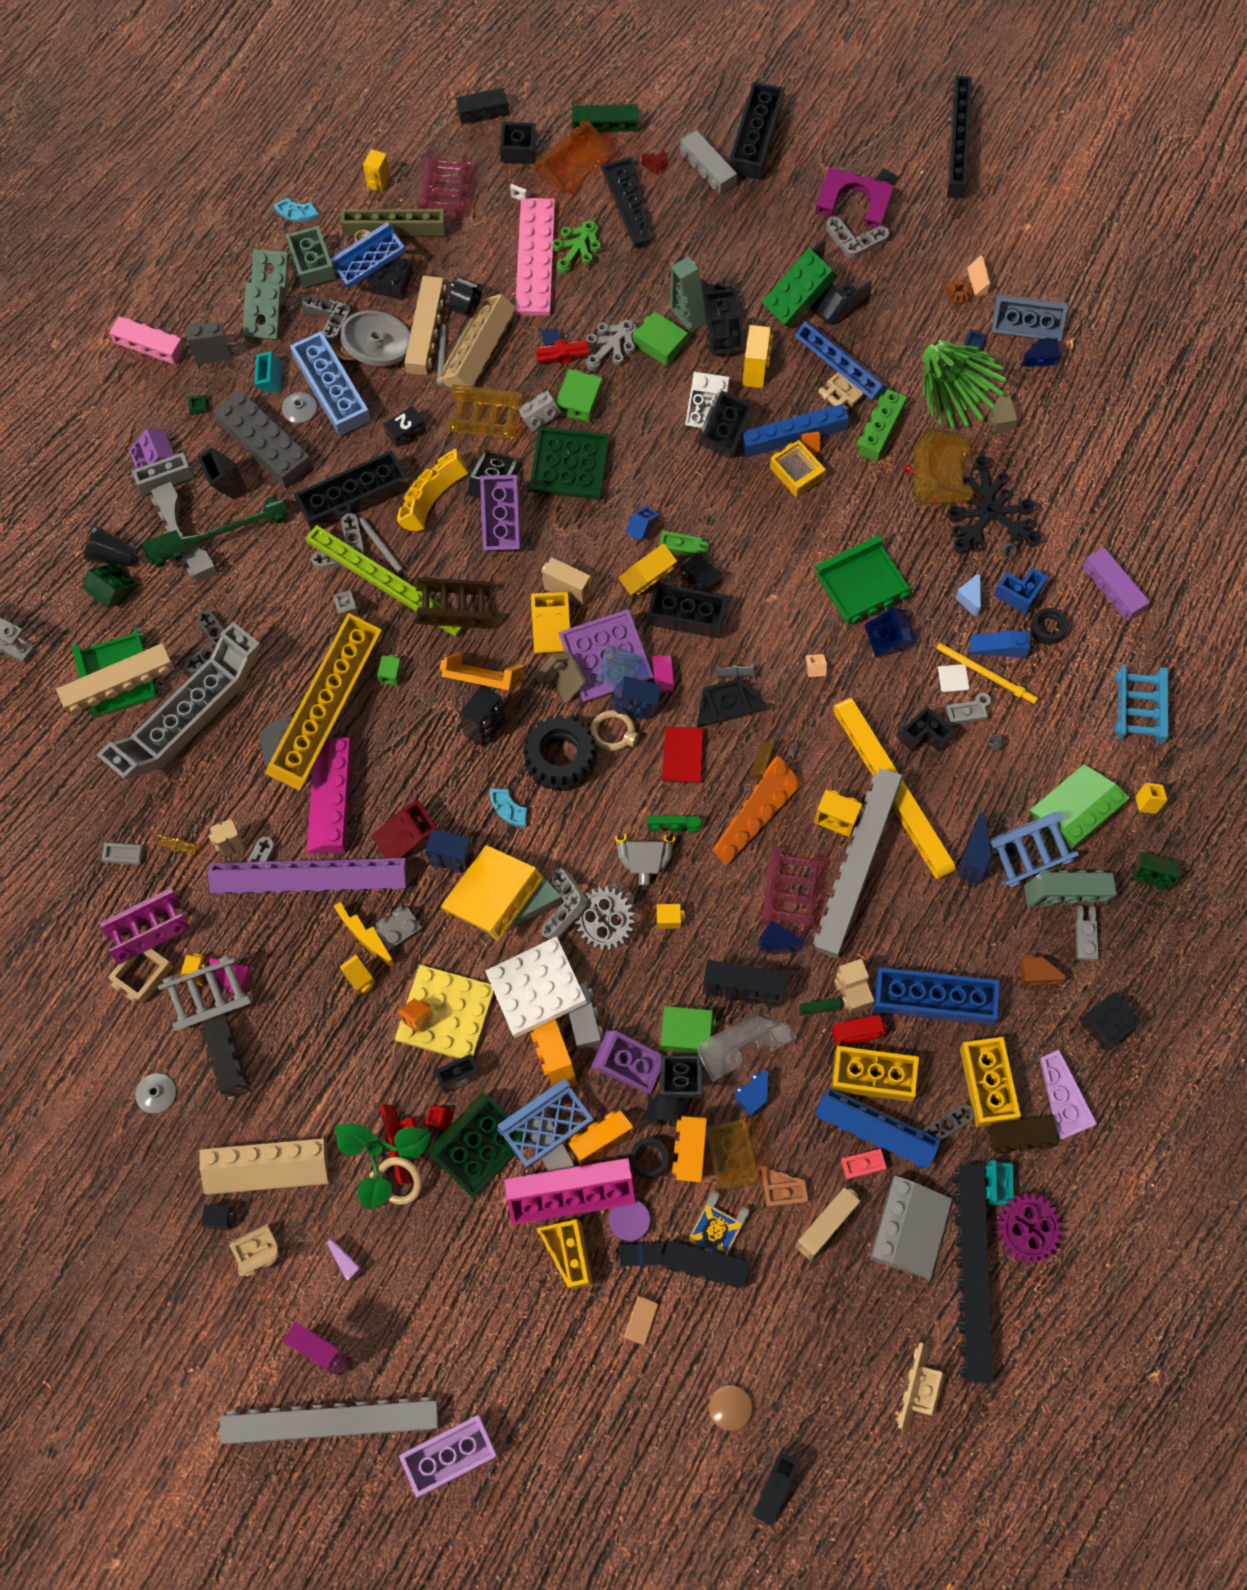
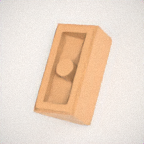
[968,256,990,296]
[624,1296,658,1345]

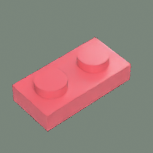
[840,1149,887,1180]

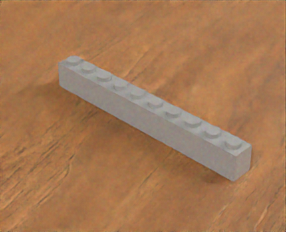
[813,768,902,959]
[220,1397,439,1445]

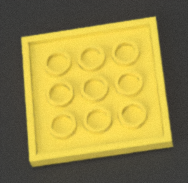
[395,965,494,1059]

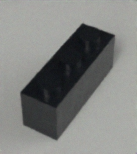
[455,87,509,124]

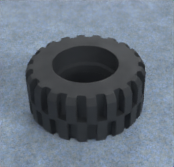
[523,715,597,791]

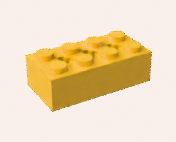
[618,543,677,595]
[960,1037,1021,1128]
[831,1046,919,1102]

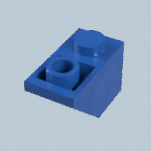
[734,1069,768,1118]

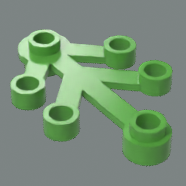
[552,221,601,275]

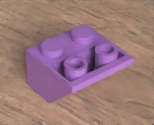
[129,428,174,469]

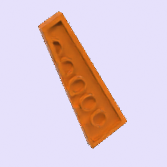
[712,756,802,865]

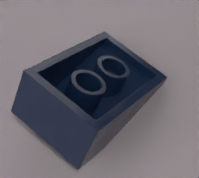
[957,812,992,884]

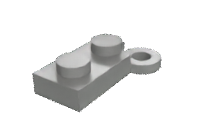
[945,693,991,725]

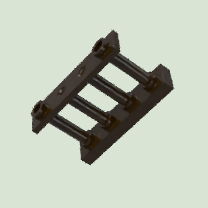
[416,577,492,629]

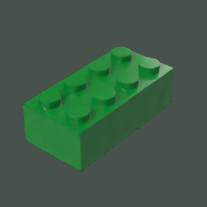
[762,248,839,329]

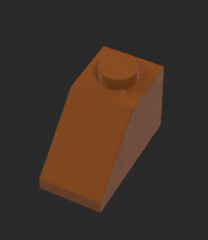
[1019,955,1065,986]

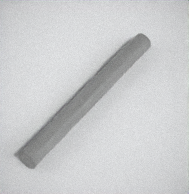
[437,324,447,387]
[358,517,404,574]

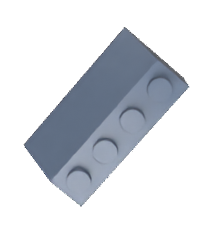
[991,294,1068,341]

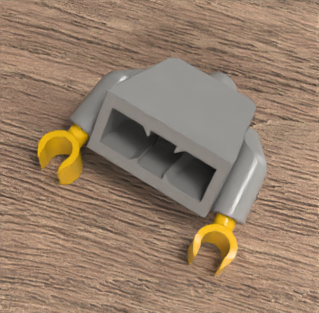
[615,834,675,885]

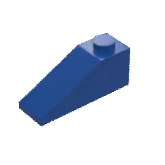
[969,631,1030,659]

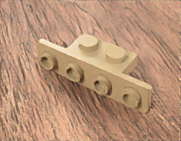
[898,1342,945,1433]

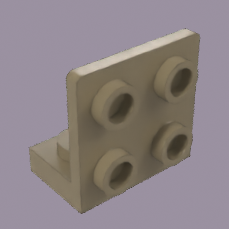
[535,652,586,703]

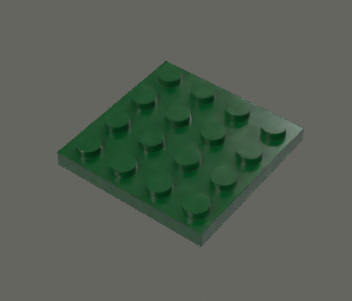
[529,427,610,500]

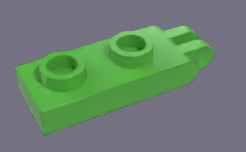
[659,531,710,556]

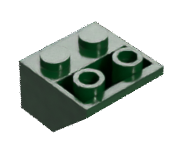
[81,564,139,608]
[1131,852,1180,891]

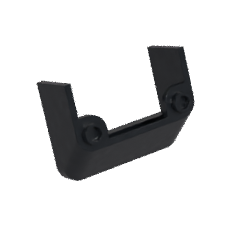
[810,240,872,325]

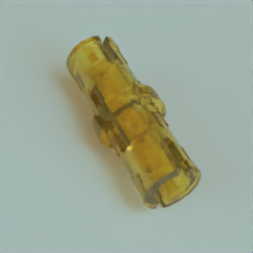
[156,834,197,856]

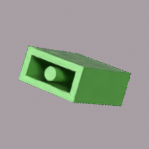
[633,311,688,366]
[556,369,602,422]
[661,1006,716,1055]

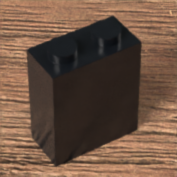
[197,447,247,500]

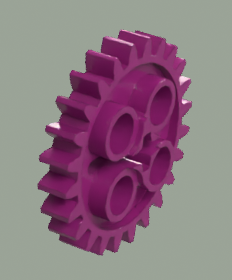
[995,1193,1063,1263]

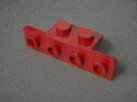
[380,1104,425,1185]

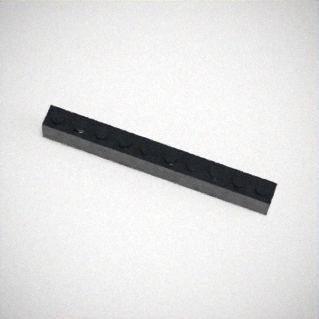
[953,1165,993,1384]

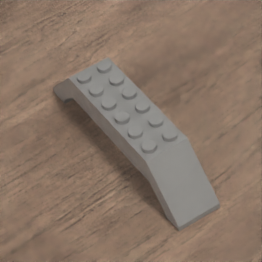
[97,622,261,780]

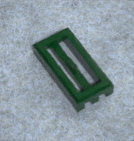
[799,998,841,1016]

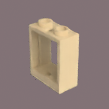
[108,948,174,1004]

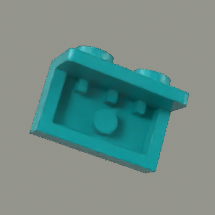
[984,1160,1014,1206]

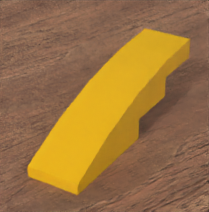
[334,902,394,966]

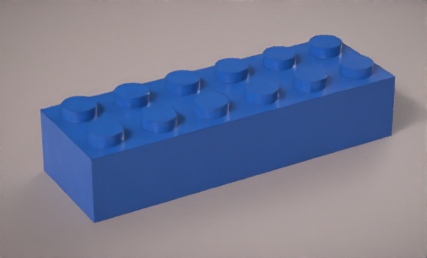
[873,967,999,1025]

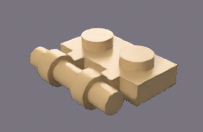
[818,372,864,412]

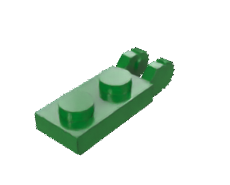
[647,816,702,833]

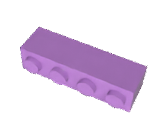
[1083,547,1150,621]

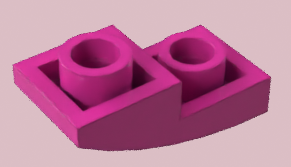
[652,656,674,692]

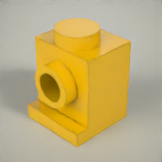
[180,954,207,986]

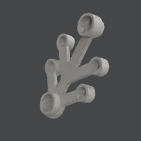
[586,320,636,371]

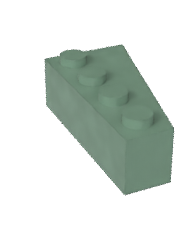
[670,256,707,333]
[1024,870,1117,908]
[481,877,562,940]

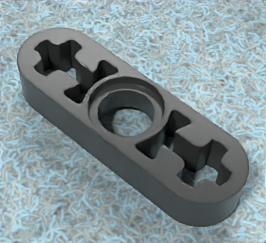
[923,1104,975,1141]

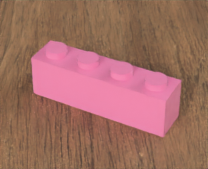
[109,317,185,365]

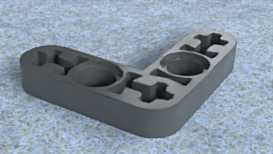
[302,296,351,344]
[184,610,224,675]

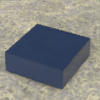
[541,327,561,347]

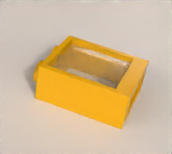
[770,440,826,498]

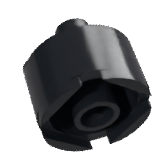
[445,277,482,318]
[645,1094,688,1128]

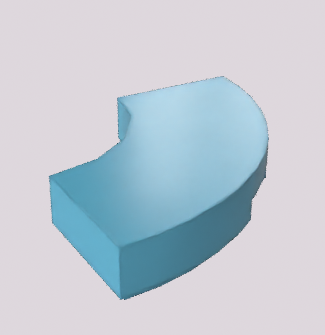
[273,198,319,222]
[490,788,527,828]

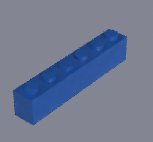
[795,321,889,400]
[741,404,849,458]
[815,1087,940,1169]

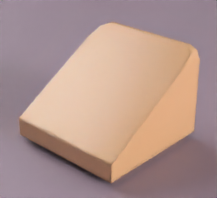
[806,654,827,677]

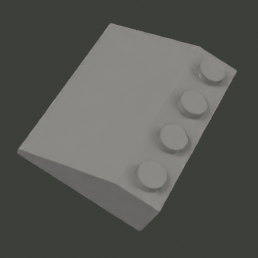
[869,1176,952,1280]

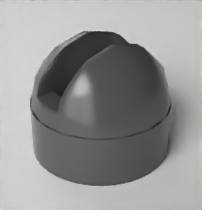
[1001,543,1017,558]
[987,734,1004,751]

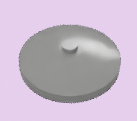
[340,310,410,366]

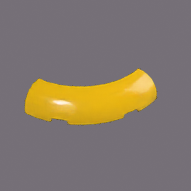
[397,449,468,531]

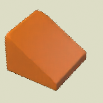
[801,432,820,454]

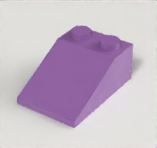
[590,1031,663,1094]

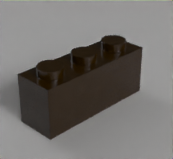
[988,1117,1058,1154]

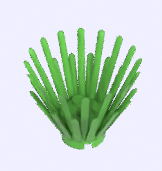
[922,340,1007,429]

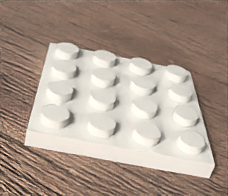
[485,936,587,1038]

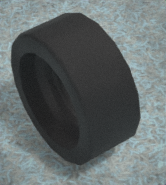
[1030,608,1068,645]
[631,1138,669,1179]

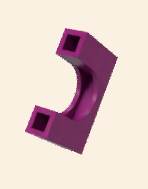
[816,168,894,228]
[283,1322,351,1376]

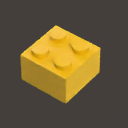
[814,790,862,838]

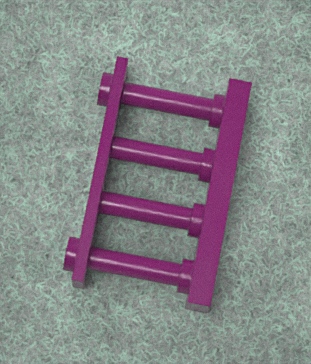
[99,887,190,964]

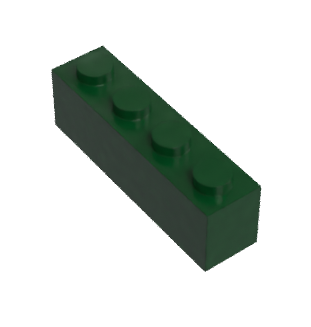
[572,104,639,133]

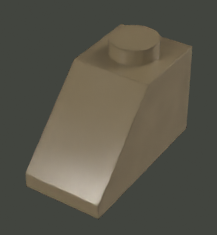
[988,390,1018,433]

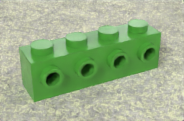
[856,389,907,462]

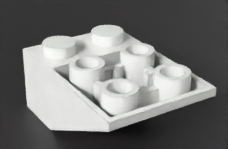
[685,372,730,428]

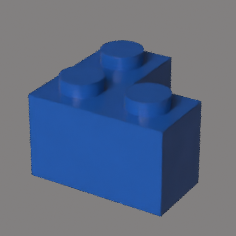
[993,568,1048,614]

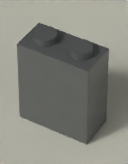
[186,321,231,365]

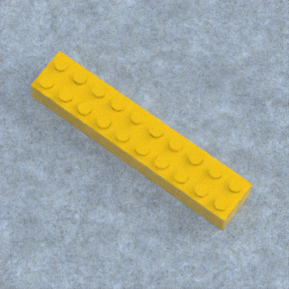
[265,613,382,791]

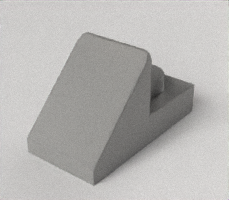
[333,590,359,621]

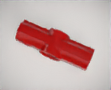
[535,340,589,364]

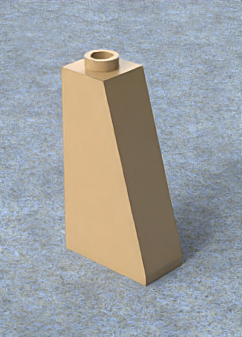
[795,1187,860,1261]

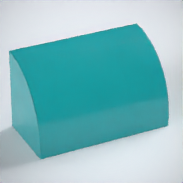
[254,351,282,393]

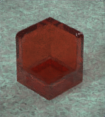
[642,150,668,175]

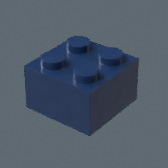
[610,676,661,719]
[426,830,473,873]

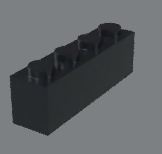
[662,1239,750,1289]

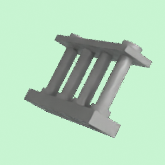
[0,618,35,663]
[158,954,254,1031]

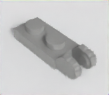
[1075,906,1098,961]

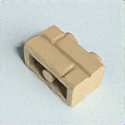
[209,819,245,857]

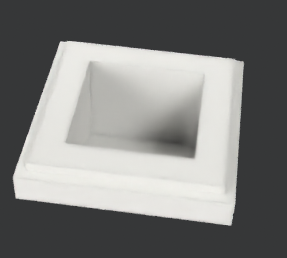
[510,184,531,201]

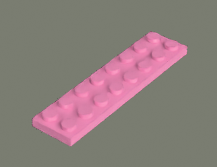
[515,198,555,316]

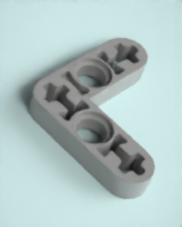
[826,217,889,259]
[311,513,365,570]
[541,868,587,939]

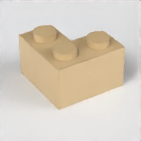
[834,959,874,1013]

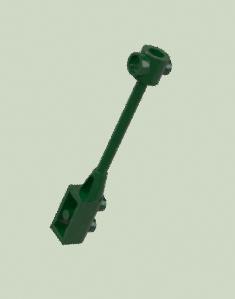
[142,496,288,568]

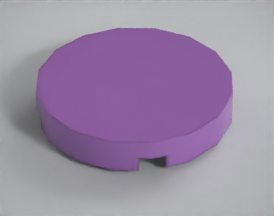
[609,1200,650,1242]

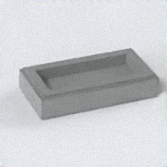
[101,843,144,865]

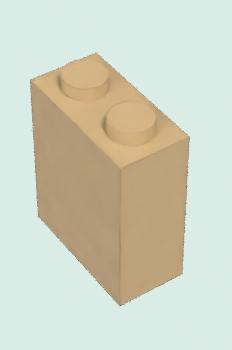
[541,557,591,607]

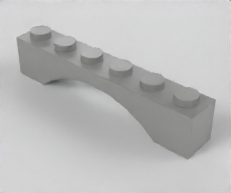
[151,481,218,583]

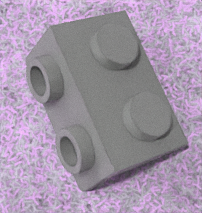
[518,391,561,432]
[374,906,421,950]

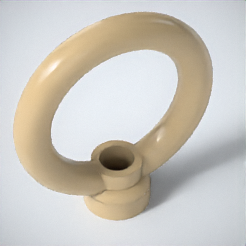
[590,710,640,751]
[369,1157,422,1205]

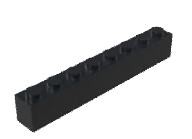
[946,76,972,198]

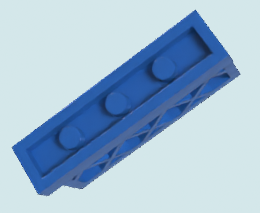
[330,222,406,288]

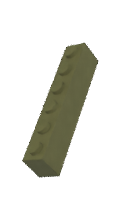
[341,209,446,236]

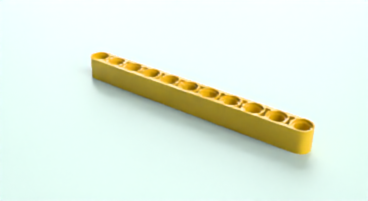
[833,698,956,879]

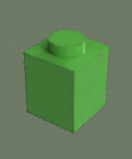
[377,655,402,686]

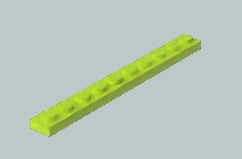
[305,525,463,637]

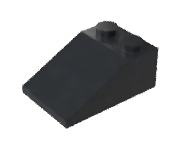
[468,449,519,498]
[660,1056,702,1098]

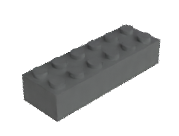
[213,390,312,489]

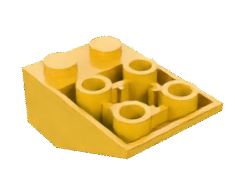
[531,592,570,654]

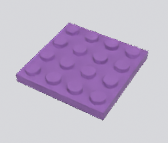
[558,609,654,703]

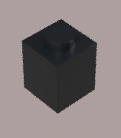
[201,1204,235,1230]

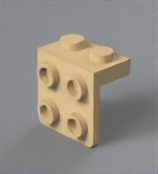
[229,1224,279,1276]

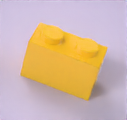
[363,149,391,192]

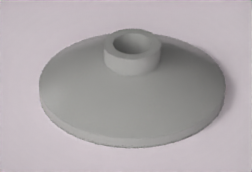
[282,392,317,424]
[135,1073,176,1114]

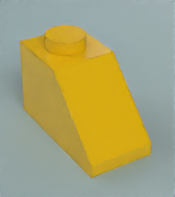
[340,955,375,995]

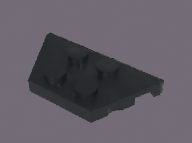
[700,279,741,334]
[696,678,767,728]

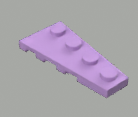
[1039,1050,1097,1142]

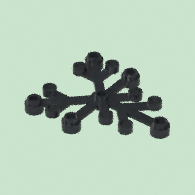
[947,455,1041,554]

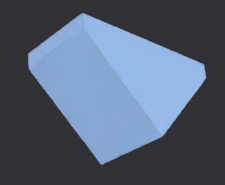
[955,574,980,616]

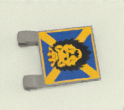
[687,1191,749,1256]

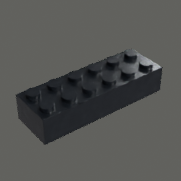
[729,81,785,180]
[294,450,410,531]

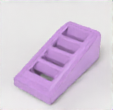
[327,1239,362,1283]

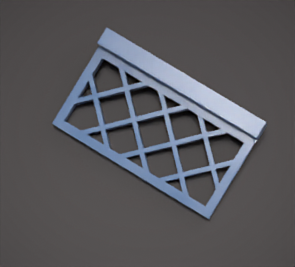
[497,1078,593,1168]

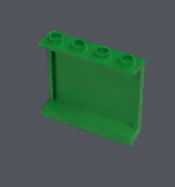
[814,534,913,626]
[71,627,160,719]

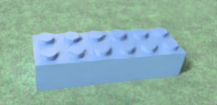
[290,331,371,436]

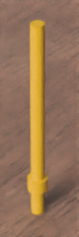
[936,643,1038,704]

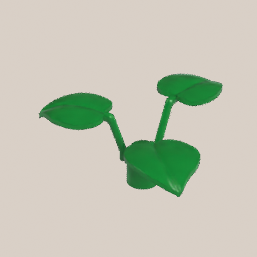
[335,1123,430,1210]

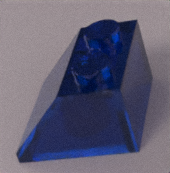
[865,607,917,658]

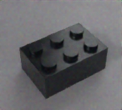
[696,390,753,458]
[459,685,505,747]

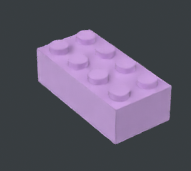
[399,1415,498,1498]

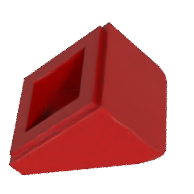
[424,1105,454,1131]

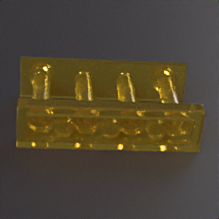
[445,385,524,439]

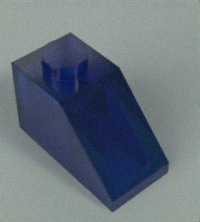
[1021,337,1060,367]
[757,920,805,955]

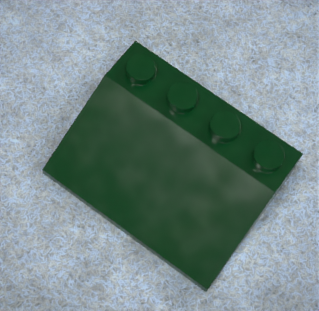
[425,1092,530,1198]

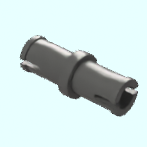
[716,664,754,679]

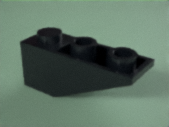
[752,1452,800,1526]

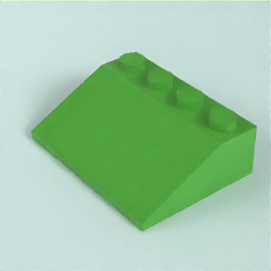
[1029,764,1130,852]

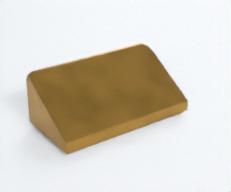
[750,740,775,781]

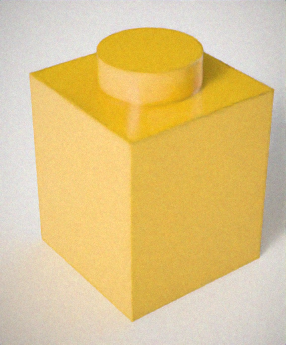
[1135,783,1167,814]
[657,904,685,929]

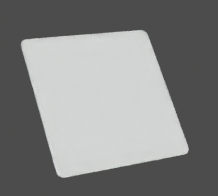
[938,664,969,692]

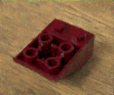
[371,799,439,859]

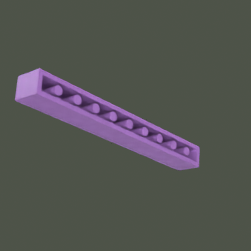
[208,858,407,894]

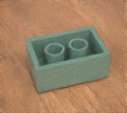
[286,226,336,288]

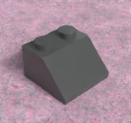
[258,716,293,768]

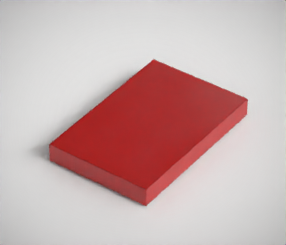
[662,727,703,784]

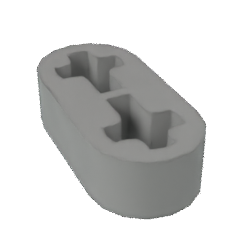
[248,837,275,862]

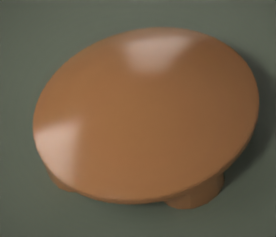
[709,1385,752,1431]

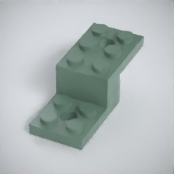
[242,249,289,339]

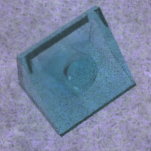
[596,645,644,687]

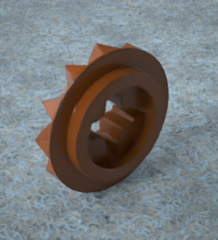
[945,278,973,303]

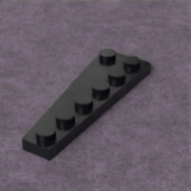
[601,157,650,248]

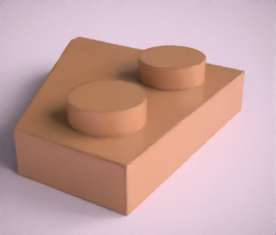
[761,1166,808,1208]

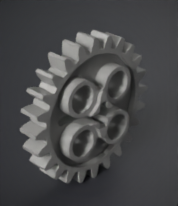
[575,886,638,950]

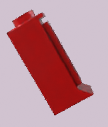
[831,1014,887,1048]

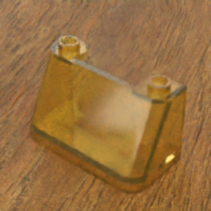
[913,427,973,504]

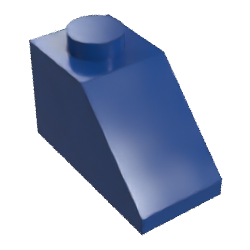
[625,506,661,540]

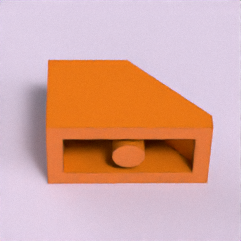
[398,998,433,1033]

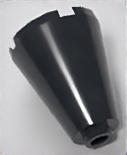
[84,526,138,566]

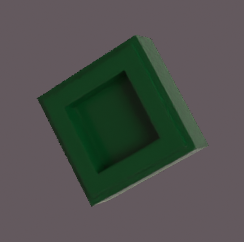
[188,395,208,415]

